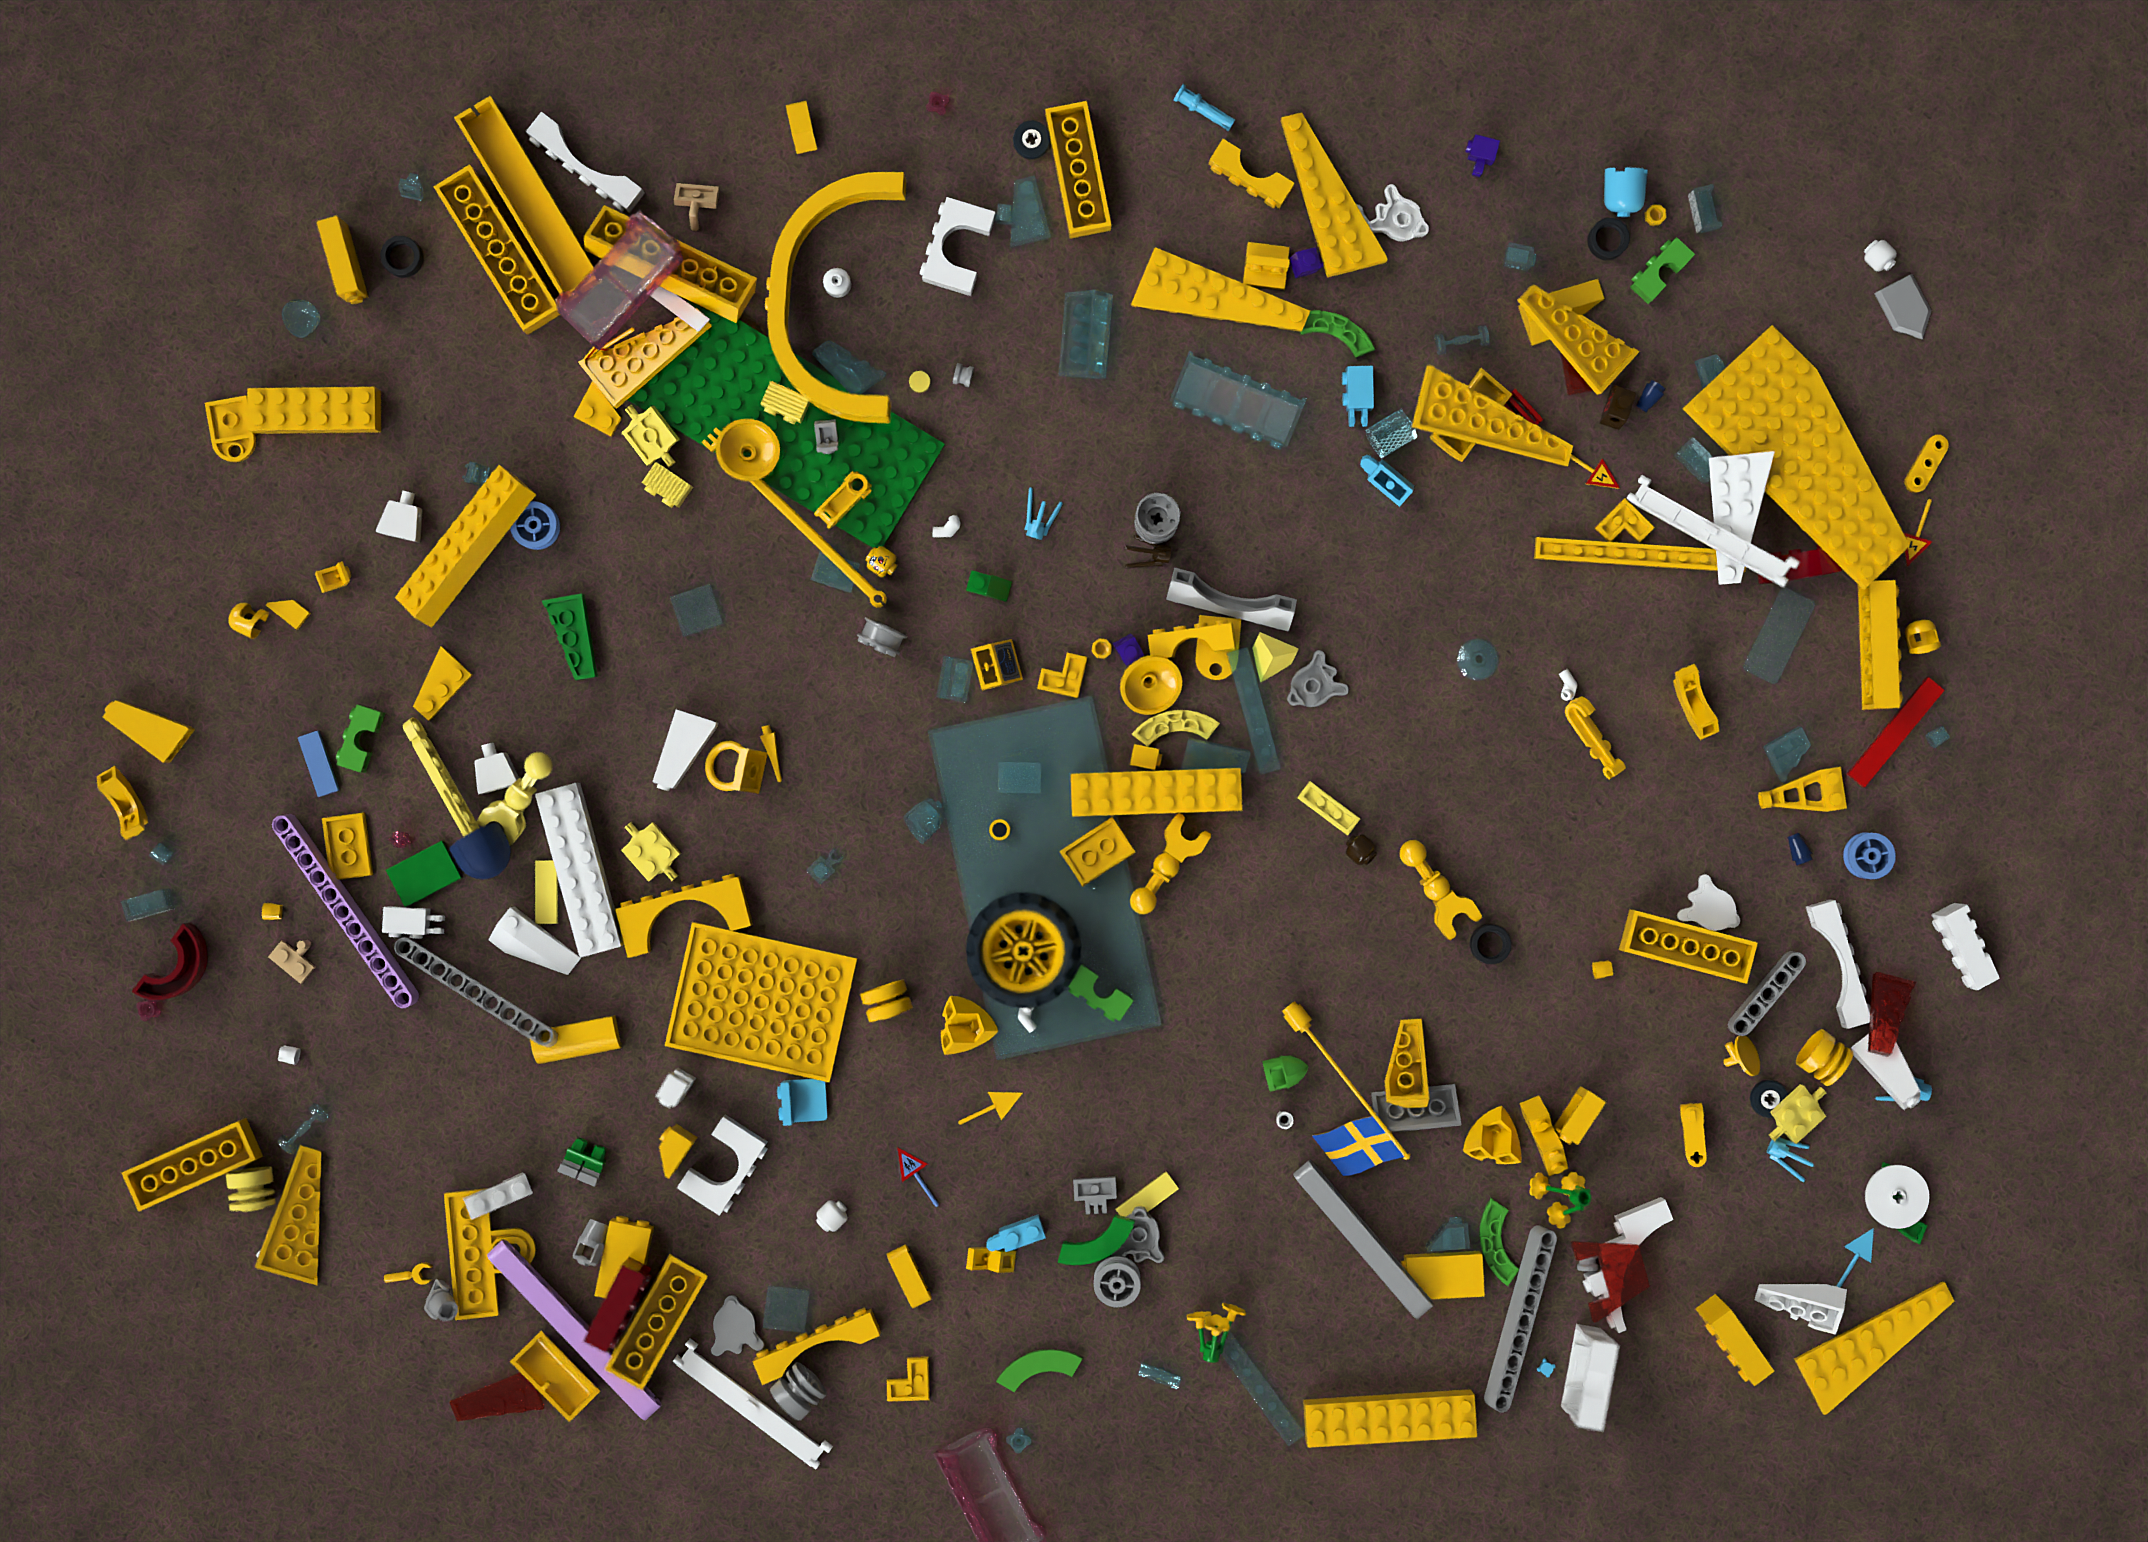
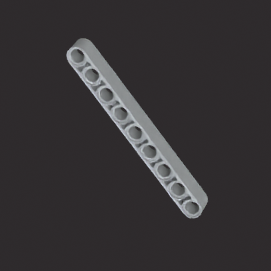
[394,938,558,1047]
[1293,1160,1434,1319]
[1484,1225,1557,1412]

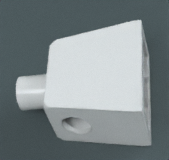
[376,491,422,543]
[475,743,519,794]

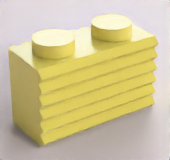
[761,381,810,425]
[642,462,693,508]

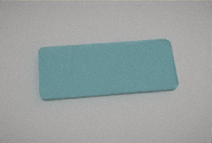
[1743,587,1815,684]

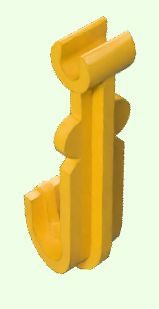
[1565,696,1626,780]

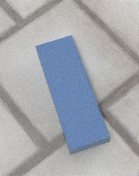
[298,731,340,797]

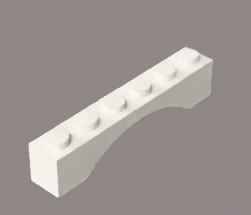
[526,112,645,213]
[1806,899,1872,1029]

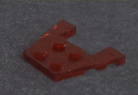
[1570,1241,1650,1323]

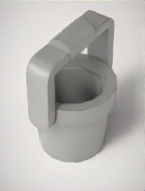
[573,1219,608,1266]
[424,1279,458,1321]

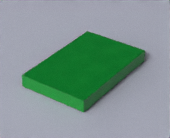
[386,841,463,907]

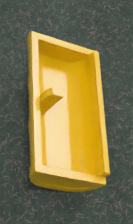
[1430,368,1512,462]
[510,1330,600,1422]

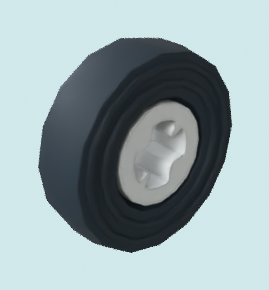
[1013,120,1051,159]
[1750,1080,1788,1118]

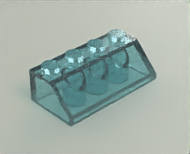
[1059,289,1113,379]

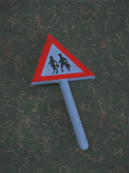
[897,1147,939,1207]

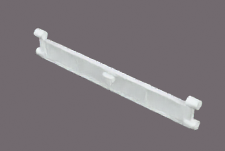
[1627,475,1800,587]
[672,1338,833,1469]

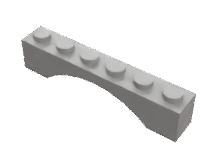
[1166,568,1297,631]

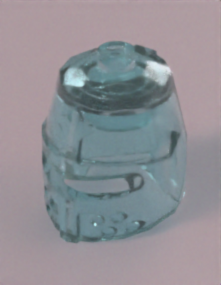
[903,797,946,844]

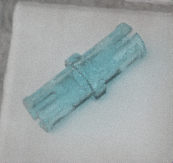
[1137,1362,1182,1389]

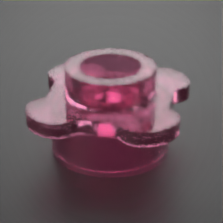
[926,91,949,115]
[388,832,412,848]
[136,999,161,1021]

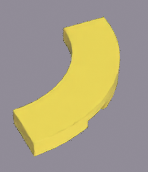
[1132,710,1220,747]

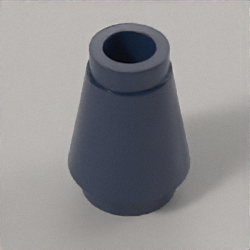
[1636,380,1665,413]
[1787,833,1813,865]

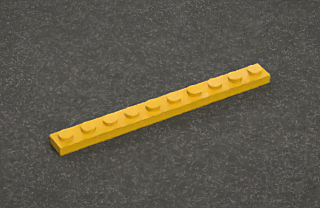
[1534,537,1746,572]

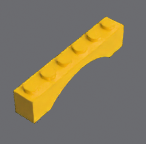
[753,1308,881,1385]

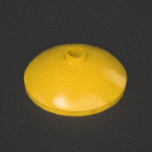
[716,419,780,481]
[1120,655,1182,715]

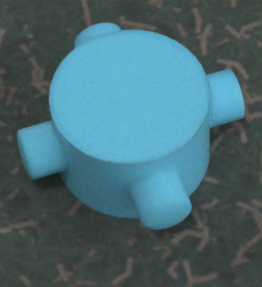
[1537,1359,1555,1377]

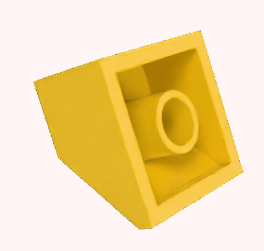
[659,1124,698,1178]

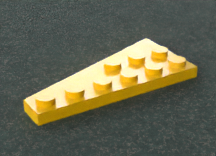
[578,308,712,409]

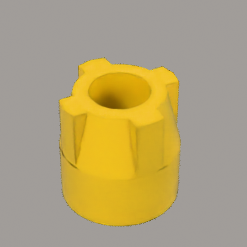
[262,903,283,920]
[1592,960,1613,979]

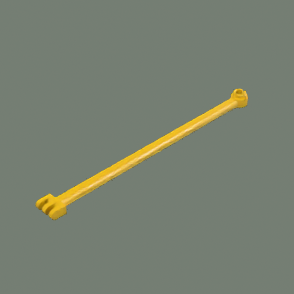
[702,428,887,608]

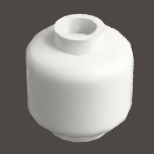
[1864,240,1897,272]
[823,268,851,298]
[816,1200,848,1232]

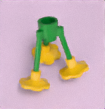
[1529,1172,1591,1229]
[1187,1303,1246,1363]

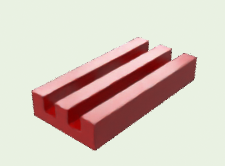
[1504,389,1543,425]

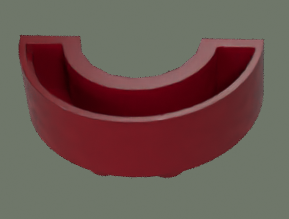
[1757,545,1842,584]
[131,922,208,1000]

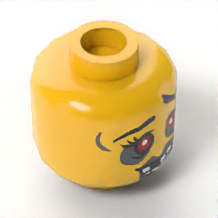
[865,546,898,577]

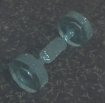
[1435,325,1489,355]
[277,1103,329,1154]

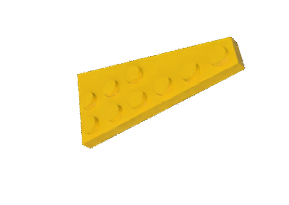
[1517,285,1640,395]
[255,1145,321,1285]

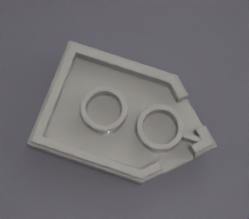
[1874,274,1931,339]

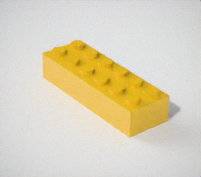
[1045,101,1111,239]
[247,387,381,434]
[1858,580,1903,710]
[1619,909,1758,984]
[122,1118,263,1212]
[604,1254,708,1390]

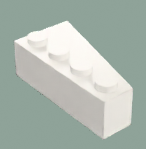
[1932,903,2000,990]

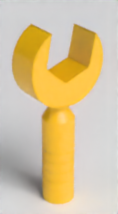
[384,1262,433,1285]

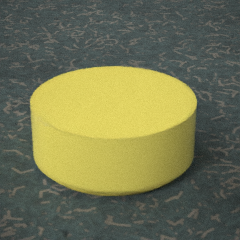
[909,371,930,393]

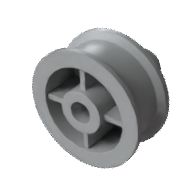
[857,617,908,657]
[1094,1256,1141,1307]

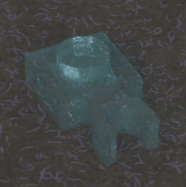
[806,848,844,885]

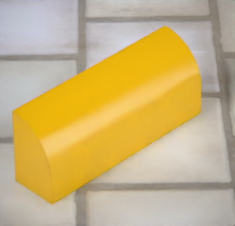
[530,1015,621,1064]

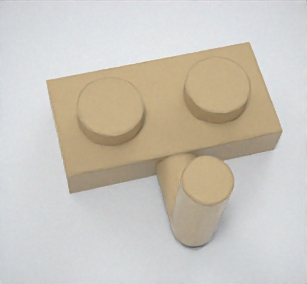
[674,183,719,231]
[268,940,315,984]

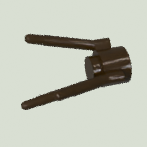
[1124,535,1171,568]

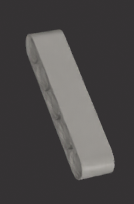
[1728,951,1806,1036]

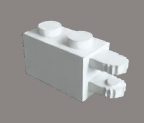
[382,906,445,938]

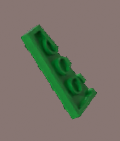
[542,593,598,680]

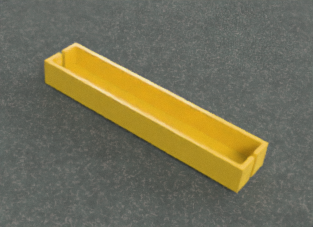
[454,96,603,304]

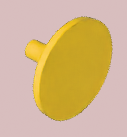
[1724,1036,1760,1076]

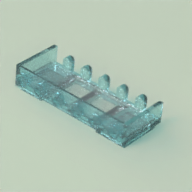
[1169,351,1307,450]

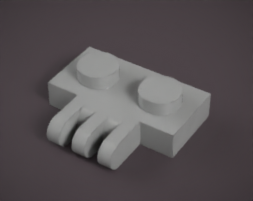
[1073,1176,1117,1215]

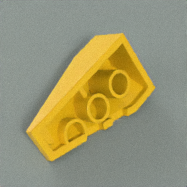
[1518,279,1605,346]
[1385,1019,1429,1108]

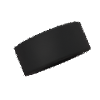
[1587,218,1630,260]
[380,236,424,278]
[1470,924,1512,965]

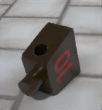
[1599,386,1636,430]

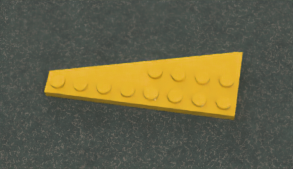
[1281,112,1388,278]
[1131,247,1310,331]
[1412,365,1573,466]
[1794,1281,1954,1415]

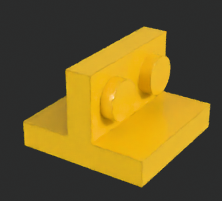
[1243,242,1290,290]

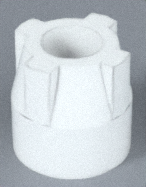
[278,1046,301,1065]
[1276,1111,1294,1129]

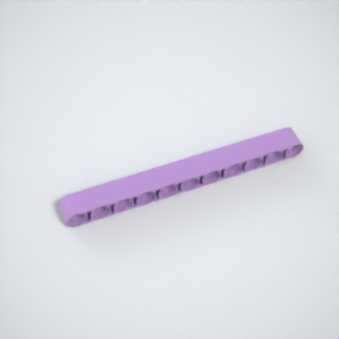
[272,814,419,1008]
[487,1239,662,1420]

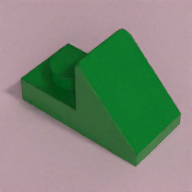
[966,570,1012,602]

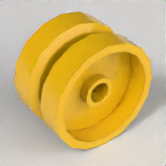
[860,979,913,1022]

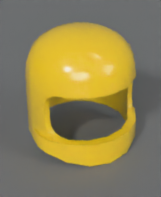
[228,603,269,639]
[1905,620,1941,654]

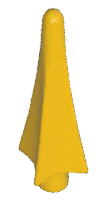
[760,725,782,782]

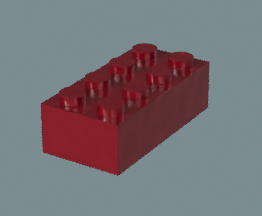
[583,1257,652,1353]

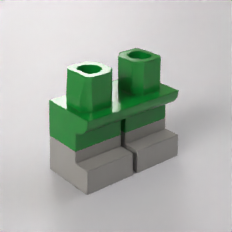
[557,1137,607,1187]

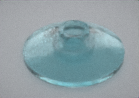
[1457,639,1499,681]

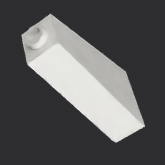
[653,710,719,791]
[1851,1022,1921,1110]

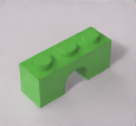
[1630,237,1695,304]
[336,704,385,773]
[1068,964,1134,1022]

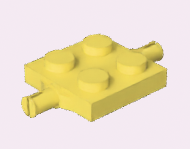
[622,405,680,467]
[621,822,681,882]
[1769,1084,1826,1144]

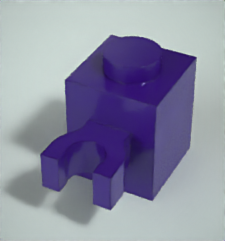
[1465,134,1500,177]
[1289,247,1324,278]
[1113,633,1144,666]

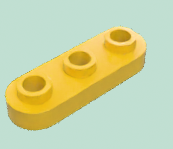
[1905,435,1949,493]

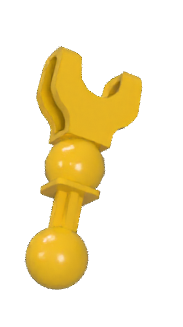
[1130,813,1211,914]
[1399,840,1482,941]

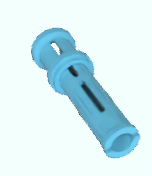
[1173,84,1236,131]

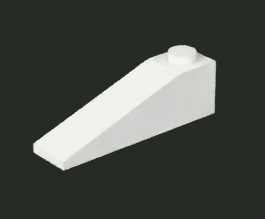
[488,907,581,975]
[1755,1284,1847,1335]

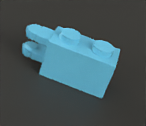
[1342,366,1374,427]
[1360,454,1414,507]
[986,1214,1046,1252]

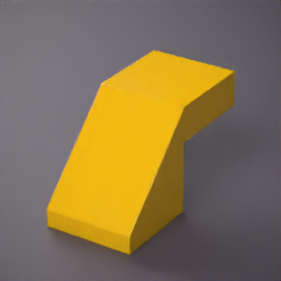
[786,101,817,154]
[966,1247,1016,1273]

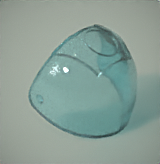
[282,299,320,338]

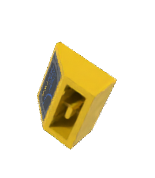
[971,639,1023,691]

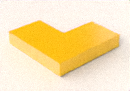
[1595,498,1655,543]
[1037,652,1087,698]
[887,1357,930,1402]

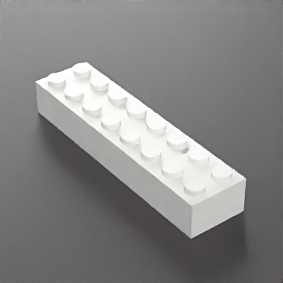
[535,783,624,958]

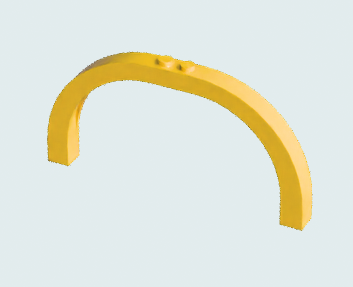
[765,172,907,423]

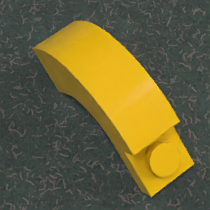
[1673,664,1719,740]
[96,766,148,840]

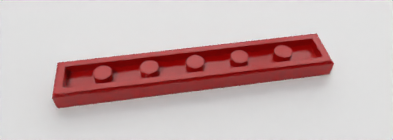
[1847,677,1945,787]

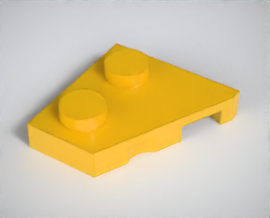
[574,381,622,437]

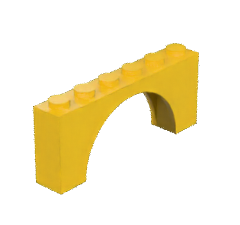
[615,874,753,958]

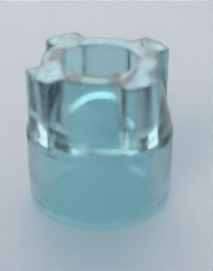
[995,204,1013,225]
[1925,726,1950,748]
[149,843,174,865]

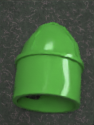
[1262,1055,1309,1092]

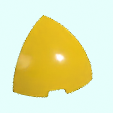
[941,996,999,1055]
[1463,1106,1522,1164]

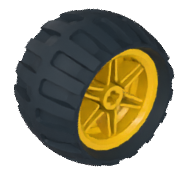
[966,892,1081,1008]

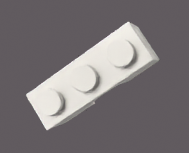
[656,1068,696,1107]
[463,1173,533,1219]

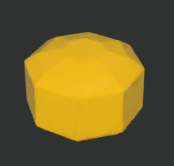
[1645,204,1666,226]
[1092,638,1112,659]

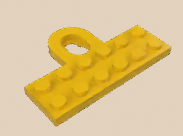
[444,1188,536,1320]

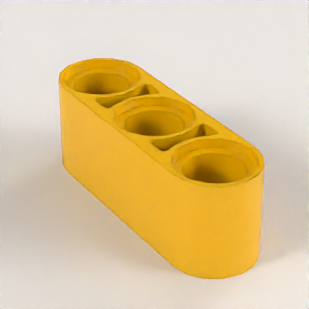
[887,1244,932,1308]

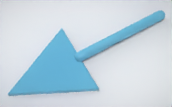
[1837,1228,1874,1288]

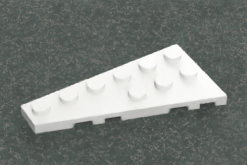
[1709,451,1775,585]

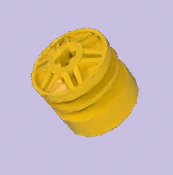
[1796,1029,1854,1086]

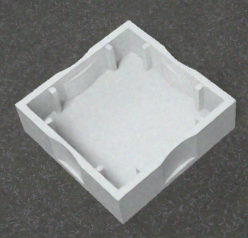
[1561,1324,1618,1431]

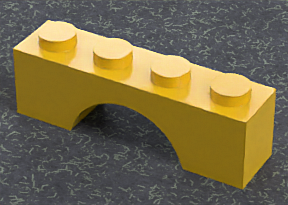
[1208,139,1294,208]
[1148,620,1237,658]

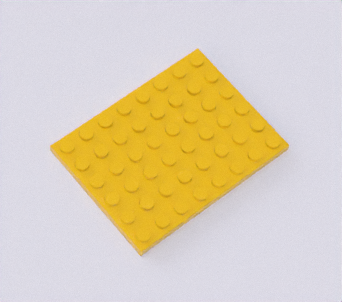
[665,922,858,1082]

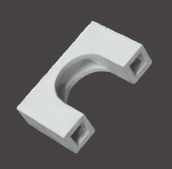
[920,197,996,296]
[677,1115,768,1216]

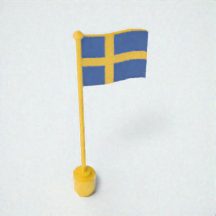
[1282,1001,1410,1176]

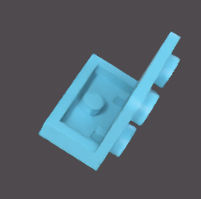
[777,1079,828,1126]

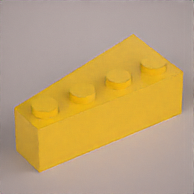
[1695,1294,1775,1387]

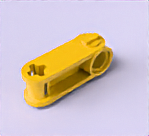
[814,471,872,529]
[1680,1103,1707,1167]

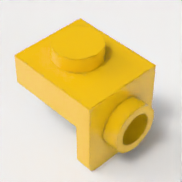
[315,562,351,593]

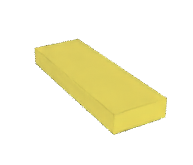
[1297,781,1360,836]
[535,860,558,924]
[1116,1171,1179,1217]

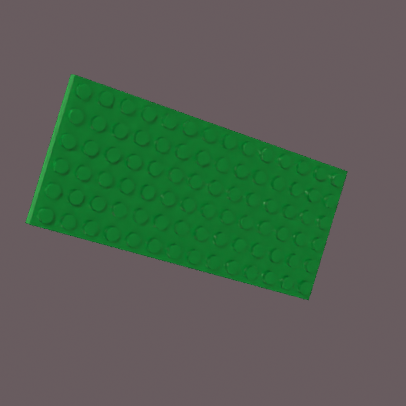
[627,300,945,548]

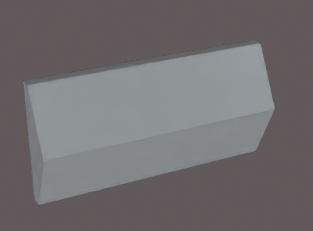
[1371,1084,1461,1132]

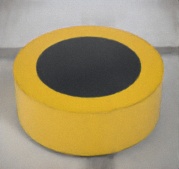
[989,819,1010,840]

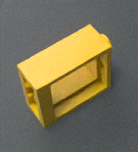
[1553,1086,1606,1145]

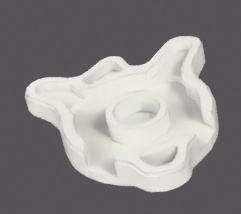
[1368,184,1429,241]
[1677,874,1740,931]

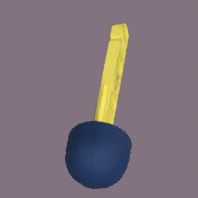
[403,717,510,879]

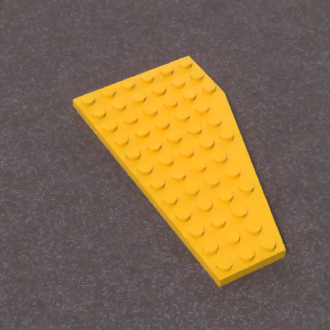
[1683,325,1910,590]

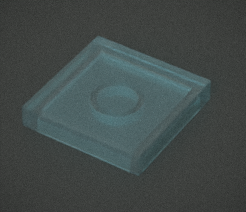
[670,584,724,637]
[763,1285,810,1333]

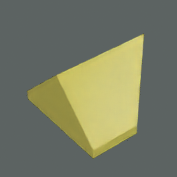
[1252,632,1299,683]

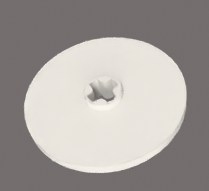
[1865,1165,1929,1229]

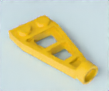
[1758,767,1847,812]

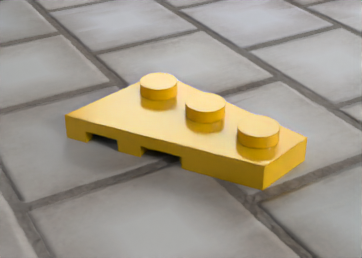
[413,646,473,721]

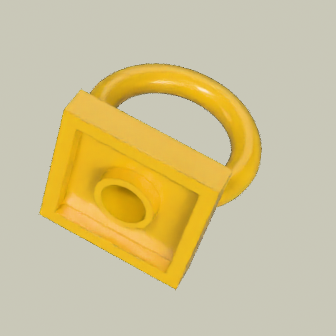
[705,741,768,794]

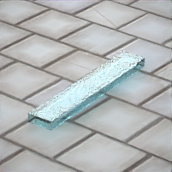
[1227,647,1281,775]
[1217,1331,1305,1447]

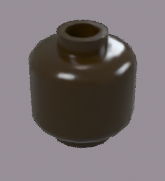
[1346,834,1377,865]

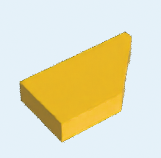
[266,600,311,630]

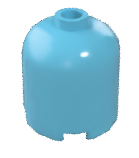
[1604,168,1648,217]

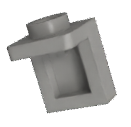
[814,419,839,454]

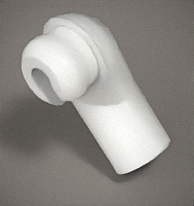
[933,515,961,537]
[1559,669,1578,701]
[1018,1007,1038,1033]

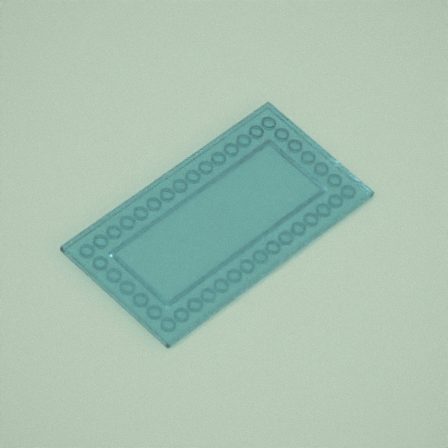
[928,696,1162,1060]

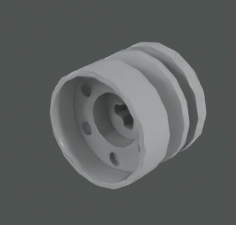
[1134,493,1180,544]
[770,1362,827,1421]

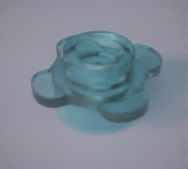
[1006,1428,1031,1453]

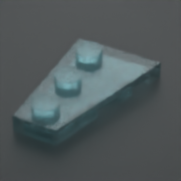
[1010,176,1051,248]
[812,340,886,395]
[1181,737,1250,773]

